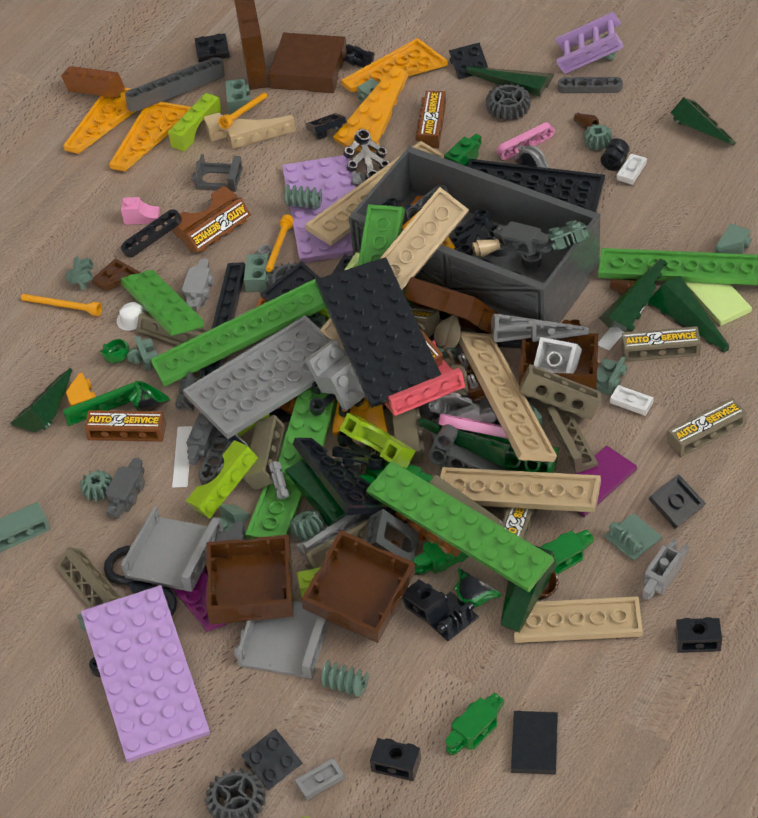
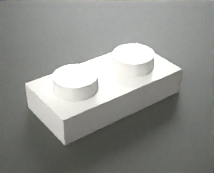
[617,154,647,185]
[610,385,654,416]

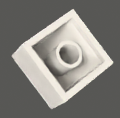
[533,337,582,373]

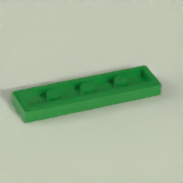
[63,382,135,427]

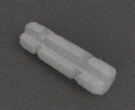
[269,461,289,500]

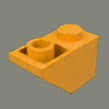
[66,372,96,407]

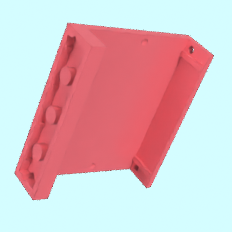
[385,341,465,416]

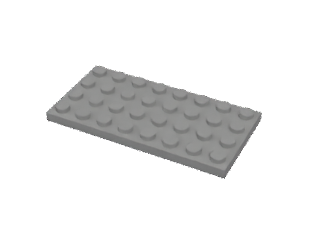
[183,316,347,439]

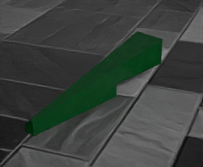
[466,66,554,97]
[599,259,668,332]
[648,276,729,353]
[419,418,513,468]

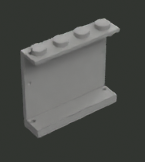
[121,506,223,592]
[234,601,330,679]

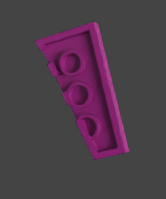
[172,570,226,632]

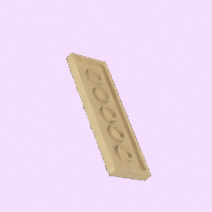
[514,596,643,643]

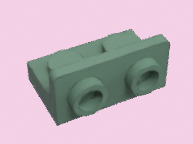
[596,356,628,396]

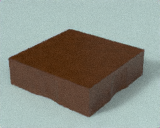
[234,0,269,90]
[268,32,346,93]
[404,277,499,334]
[519,333,599,394]
[302,530,415,643]
[206,535,294,625]

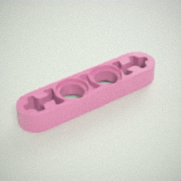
[496,122,555,160]
[438,414,508,439]

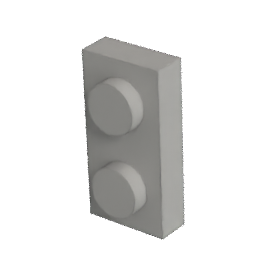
[295,758,345,801]

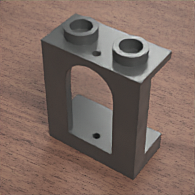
[192,154,243,192]
[365,509,419,562]

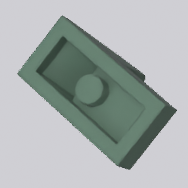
[218,504,250,531]

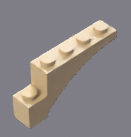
[204,113,296,149]

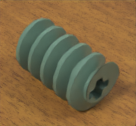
[284,184,322,210]
[321,660,369,697]

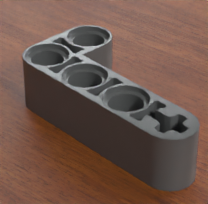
[429,424,506,471]

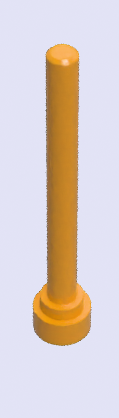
[218,92,268,129]
[265,214,294,272]
[21,294,102,317]

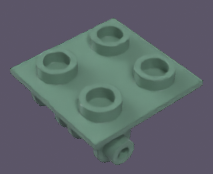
[547,220,589,250]
[604,513,663,561]

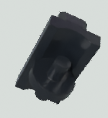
[344,44,374,68]

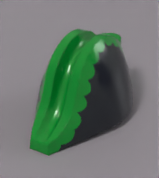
[128,381,170,411]
[453,568,502,607]

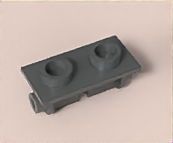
[175,372,198,412]

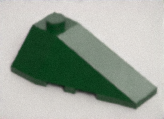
[670,97,736,145]
[10,368,73,433]
[285,460,346,527]
[500,545,557,633]

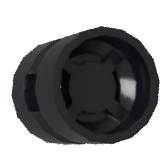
[600,138,630,171]

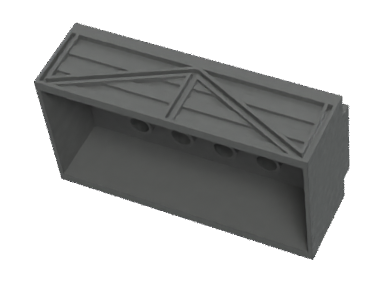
[349,146,600,323]

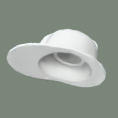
[117,302,147,331]

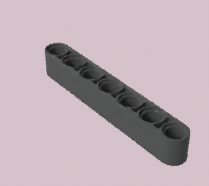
[125,57,225,112]

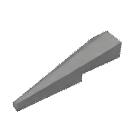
[491,314,589,343]

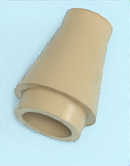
[472,239,500,258]

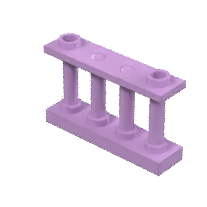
[555,11,624,74]

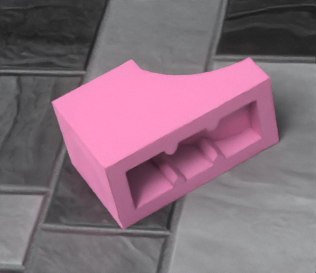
[121,197,160,225]

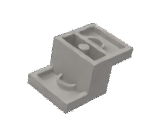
[305,339,365,411]

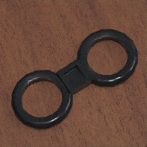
[104,546,177,616]

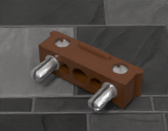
[456,354,487,403]

